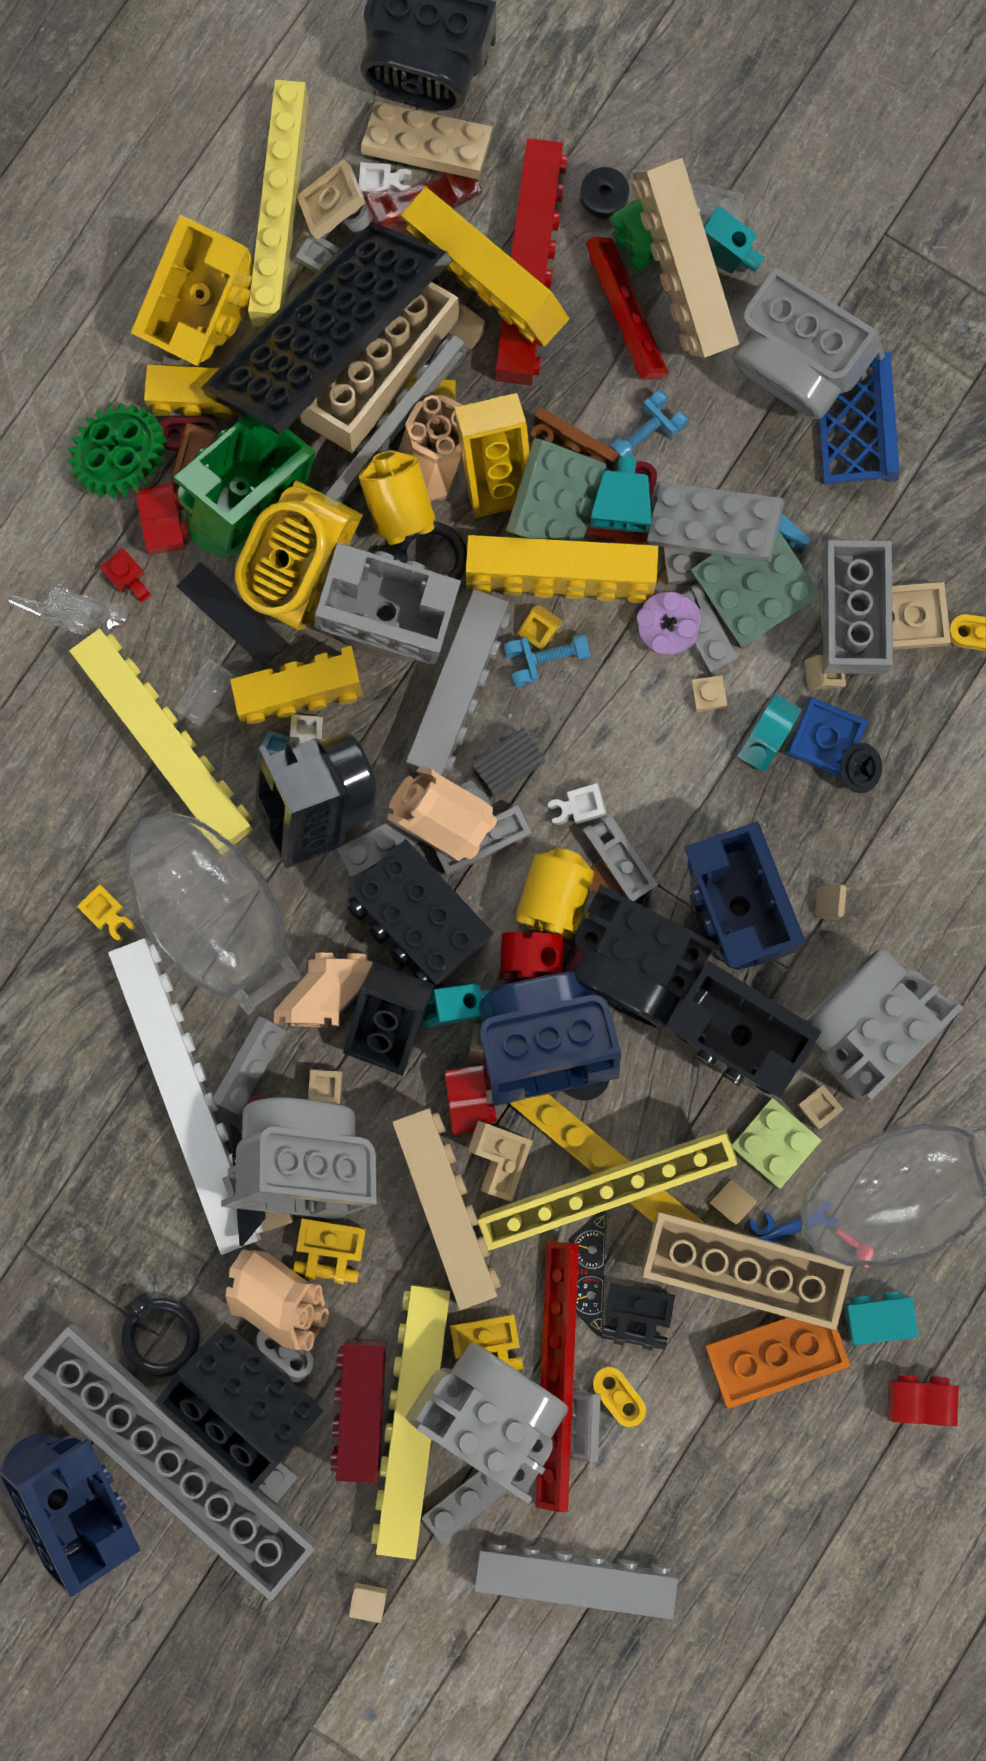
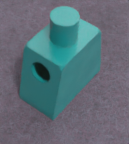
[703,205,765,273]
[590,456,651,533]
[421,984,492,1029]

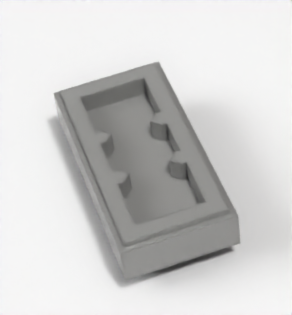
[570,1390,600,1462]

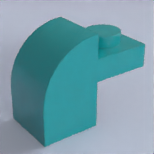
[738,694,802,773]

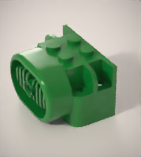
[174,416,316,556]

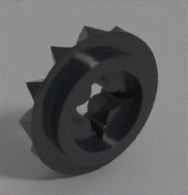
[837,743,882,793]

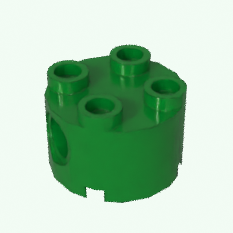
[609,199,656,271]

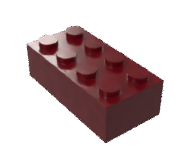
[330,1338,387,1483]

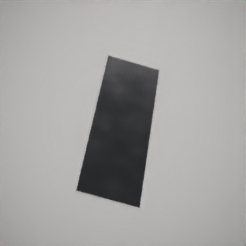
[176,563,287,666]

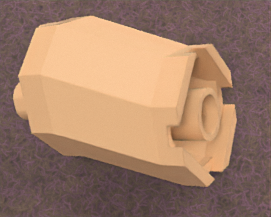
[398,395,464,502]
[387,766,497,861]
[274,953,373,1028]
[225,1249,329,1351]

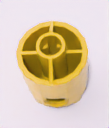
[358,450,436,545]
[515,848,595,940]

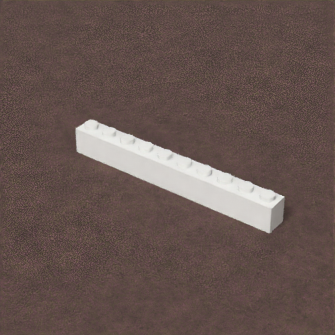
[108,938,264,1255]

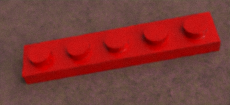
[585,236,669,380]

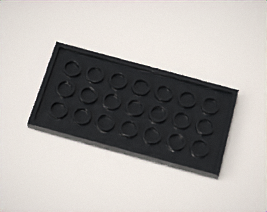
[201,221,451,435]

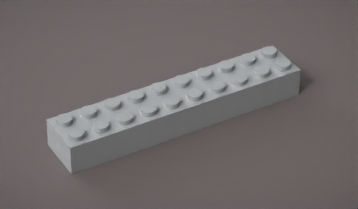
[23,1323,318,1602]

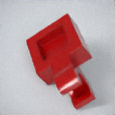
[100,548,151,603]

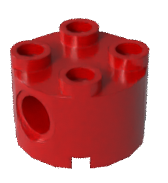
[500,932,565,980]

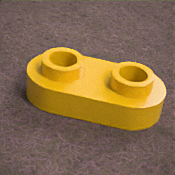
[949,614,986,651]
[592,1366,646,1427]

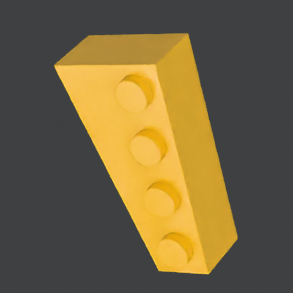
[230,645,363,724]

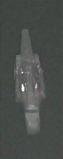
[9,582,130,636]

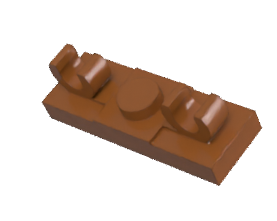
[530,407,620,471]

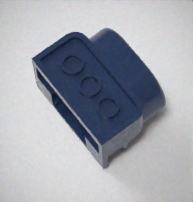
[684,821,806,970]
[479,972,621,1106]
[0,1433,141,1597]

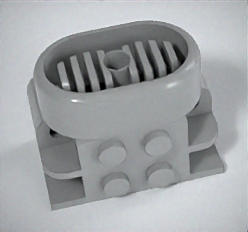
[732,267,885,419]
[315,543,461,664]
[805,948,963,1102]
[221,1098,377,1219]
[405,1343,568,1504]

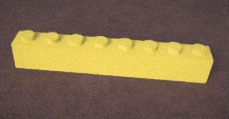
[248,79,309,327]
[69,628,253,853]
[478,1128,737,1251]
[371,1284,451,1560]

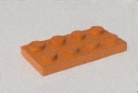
[705,1317,851,1409]

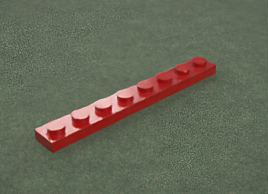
[535,1241,579,1512]

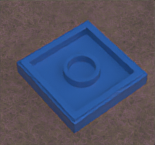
[786,697,868,778]

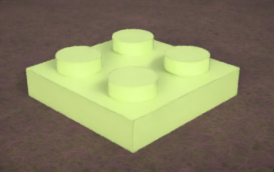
[731,1098,821,1189]

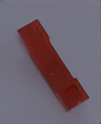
[364,172,483,226]

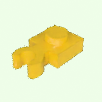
[77,884,135,942]

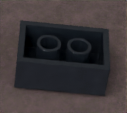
[343,962,435,1076]

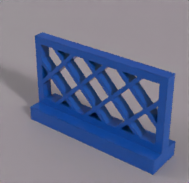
[820,352,900,485]

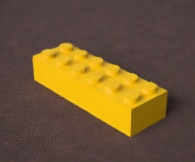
[401,186,570,347]
[466,535,658,603]

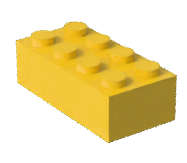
[454,393,530,518]

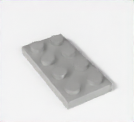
[647,482,784,562]

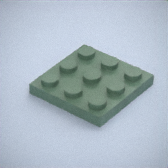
[506,438,606,542]
[691,529,821,648]

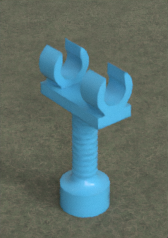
[608,389,689,458]
[503,633,591,687]

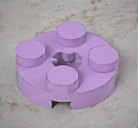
[637,592,702,654]

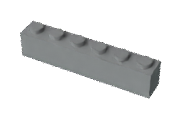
[406,589,512,777]
[475,1541,678,1620]

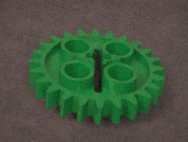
[68,403,167,499]

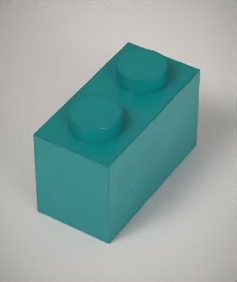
[843,1290,919,1345]

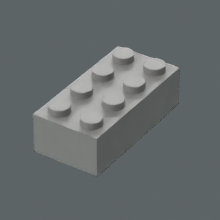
[822,540,893,674]

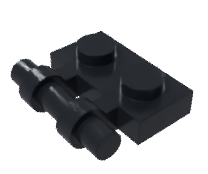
[601,1283,675,1351]

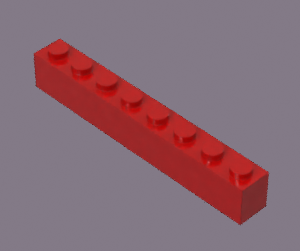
[496,138,568,386]

